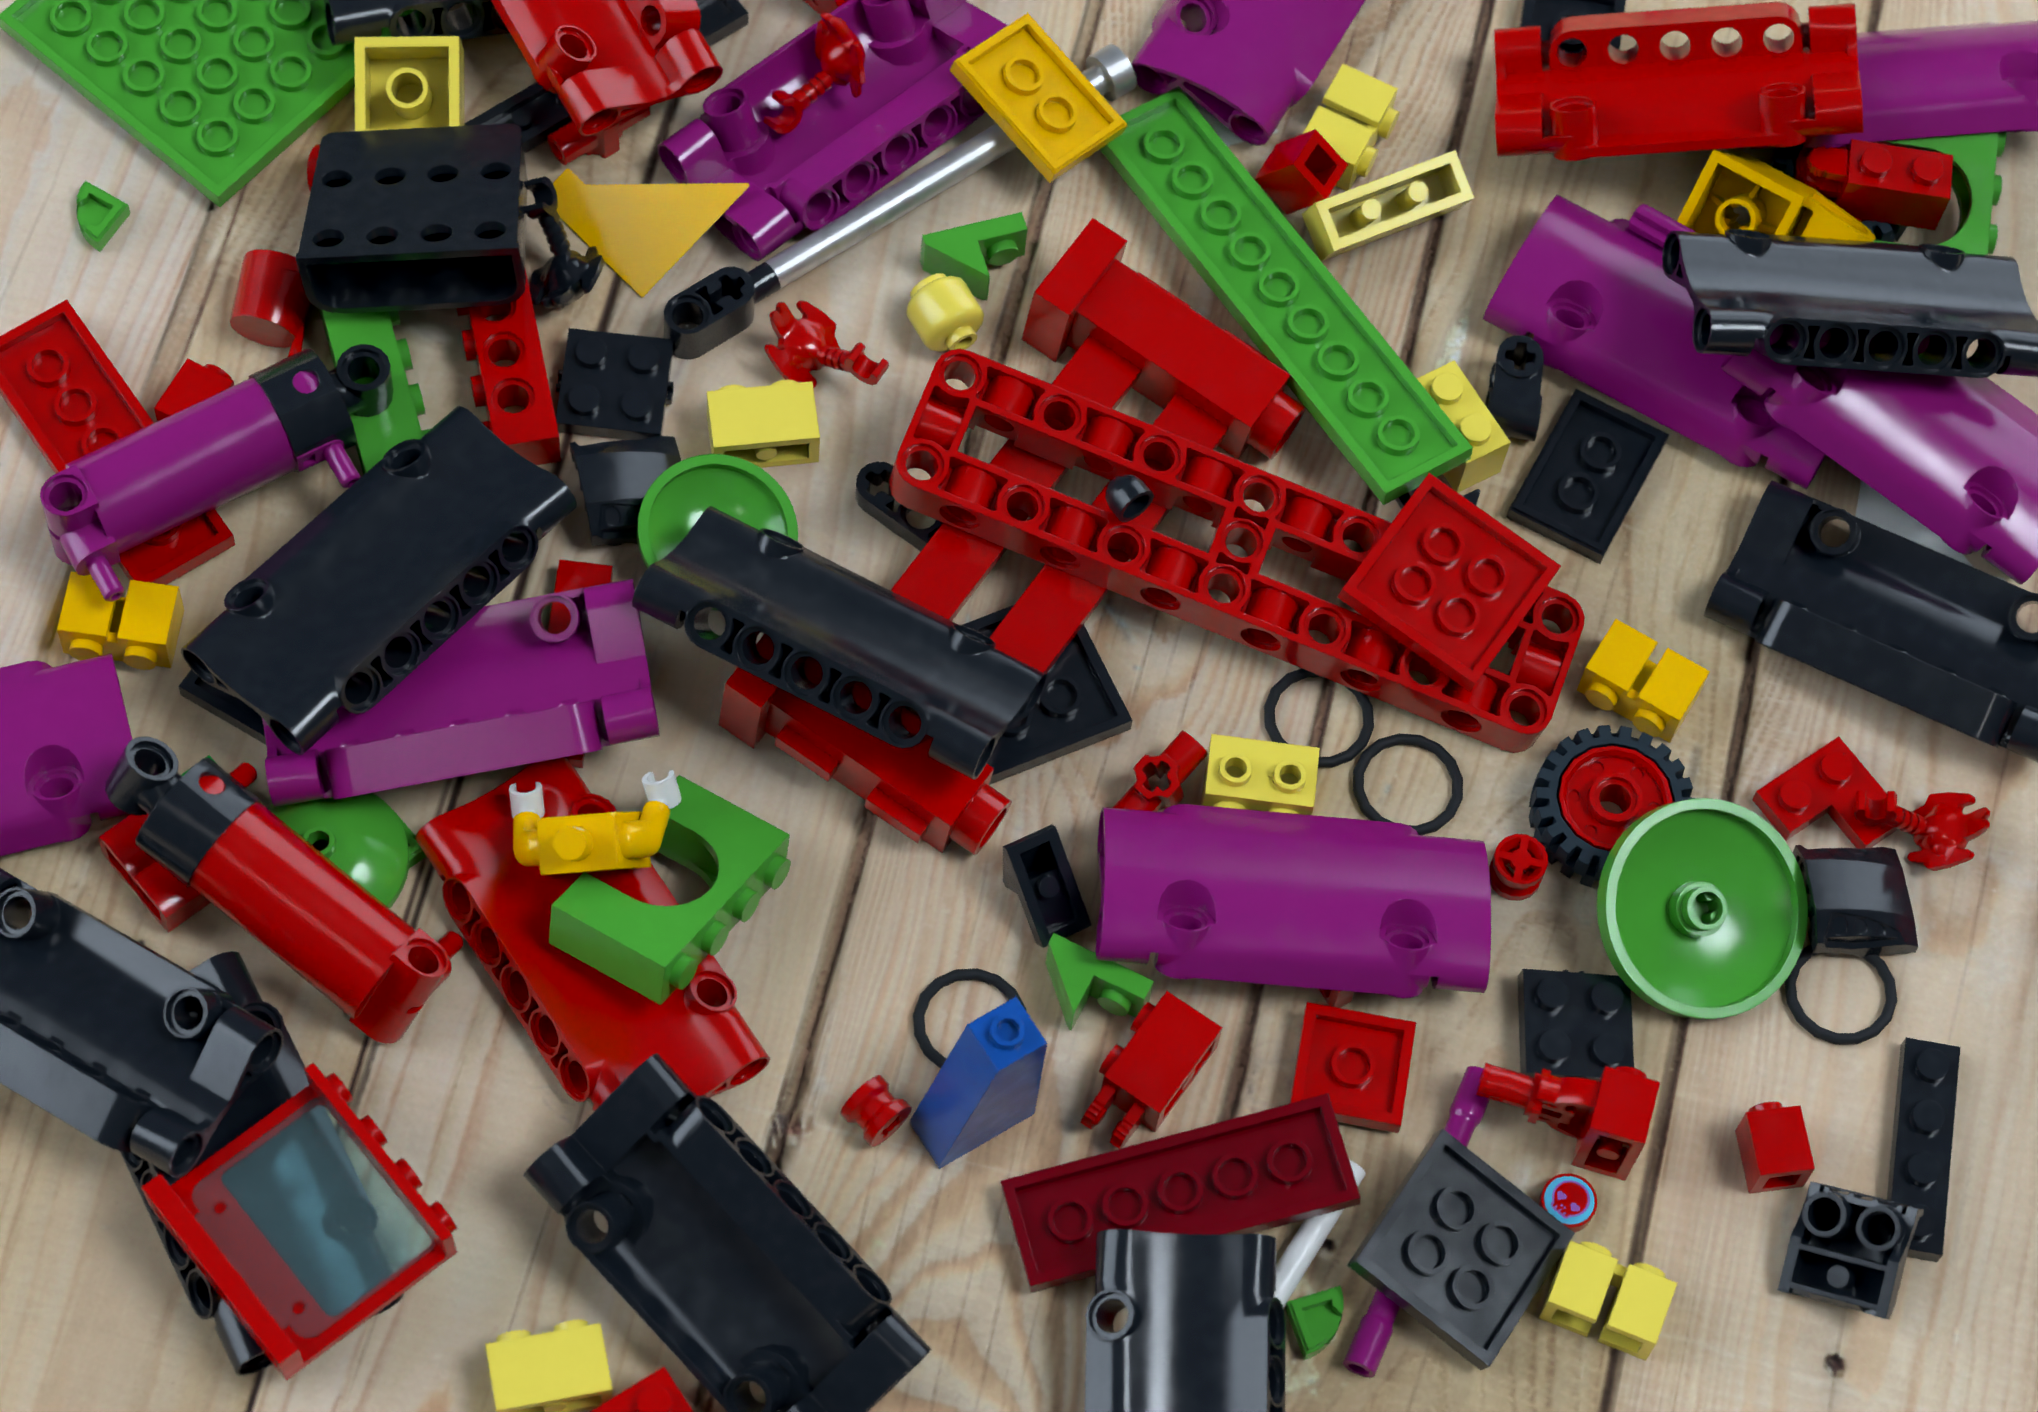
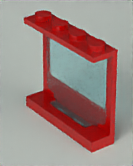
[141,1062,457,1381]

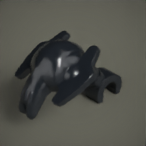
[524,176,604,309]

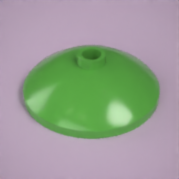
[636,454,798,611]
[267,793,409,909]

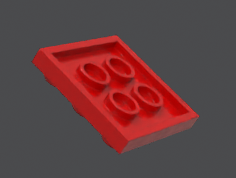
[1337,473,1561,692]

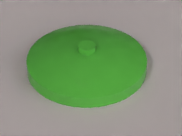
[1597,798,1808,1020]

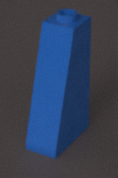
[910,997,1047,1169]

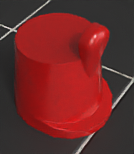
[229,249,313,357]

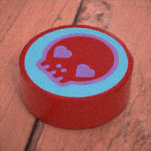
[1538,1173,1597,1233]

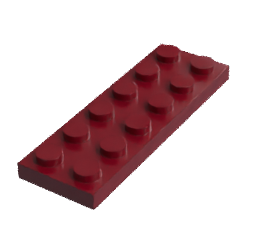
[1001,1093,1361,1293]

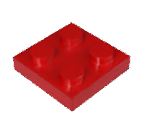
[1289,1002,1417,1133]

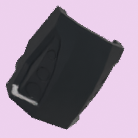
[570,436,681,546]
[1792,845,1918,957]
[1778,1181,1924,1319]

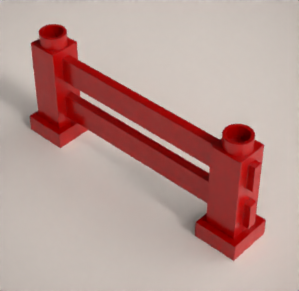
[718,218,1306,855]

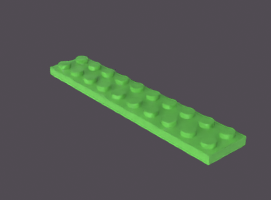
[1099,87,1473,505]

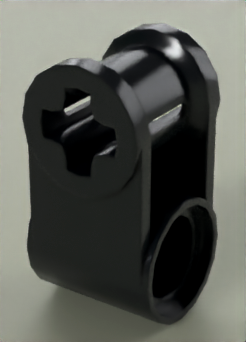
[1485,335,1544,441]

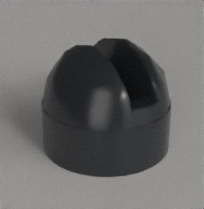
[1105,475,1154,522]

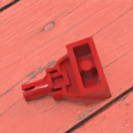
[1476,1062,1660,1181]

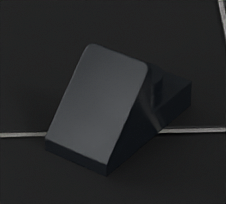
[1003,824,1092,948]

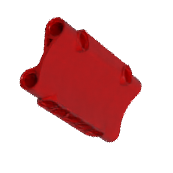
[491,0,723,136]
[1494,2,1863,161]
[415,757,770,1111]

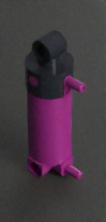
[40,344,393,602]

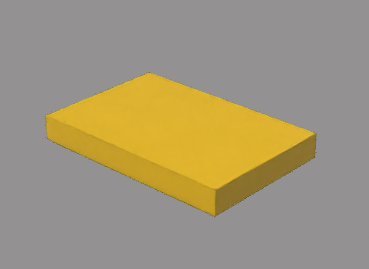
[950,13,1128,183]

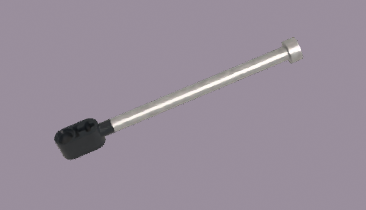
[664,44,1137,360]

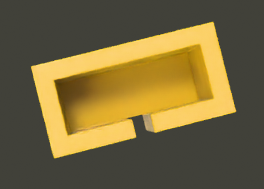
[57,571,184,670]
[1577,619,1710,743]

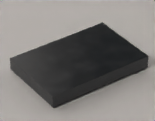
[1506,389,1670,564]

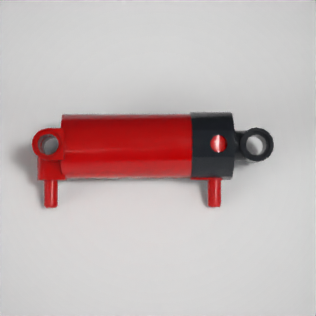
[105,737,463,1044]

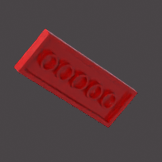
[0,299,235,585]

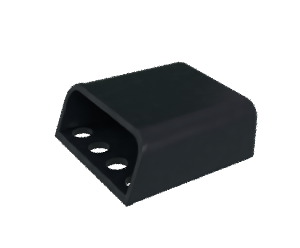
[296,124,528,314]

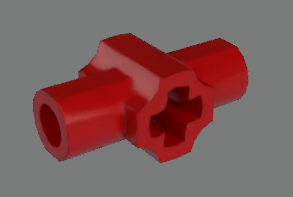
[547,107,651,165]
[1112,730,1208,812]

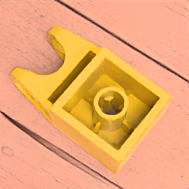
[1677,148,1875,242]

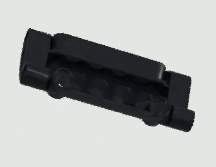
[523,1053,932,1412]

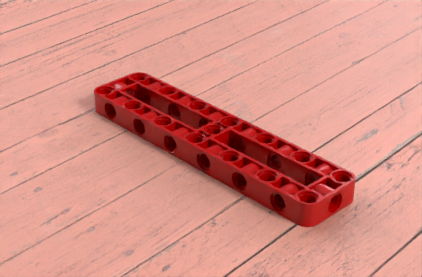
[889,349,1585,753]

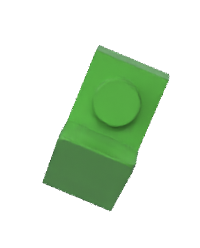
[920,212,1028,301]
[1045,933,1154,1031]

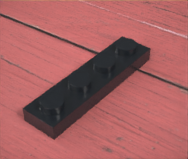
[1887,1037,1960,1262]

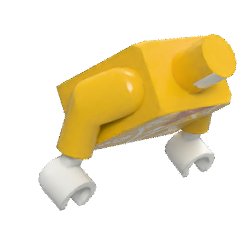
[509,770,681,876]

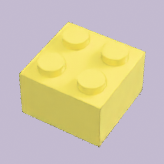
[354,36,465,131]

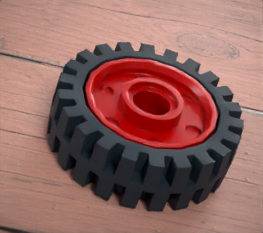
[1529,725,1694,887]

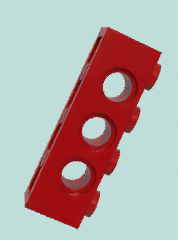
[456,269,561,465]

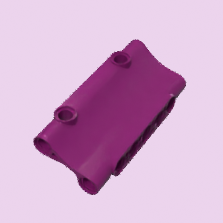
[262,579,660,808]

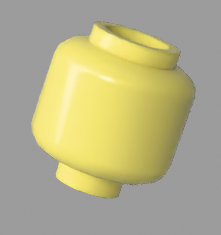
[906,273,984,352]

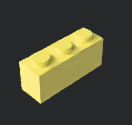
[1302,150,1474,261]

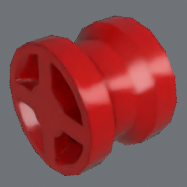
[1489,834,1548,901]
[840,1075,912,1147]

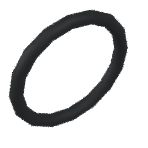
[1264,668,1374,768]
[1353,733,1463,835]
[1784,945,1897,1044]
[913,968,1026,1069]

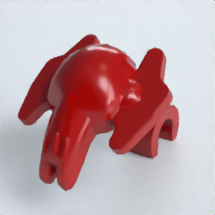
[763,13,866,134]
[764,301,889,388]
[1855,790,1990,871]

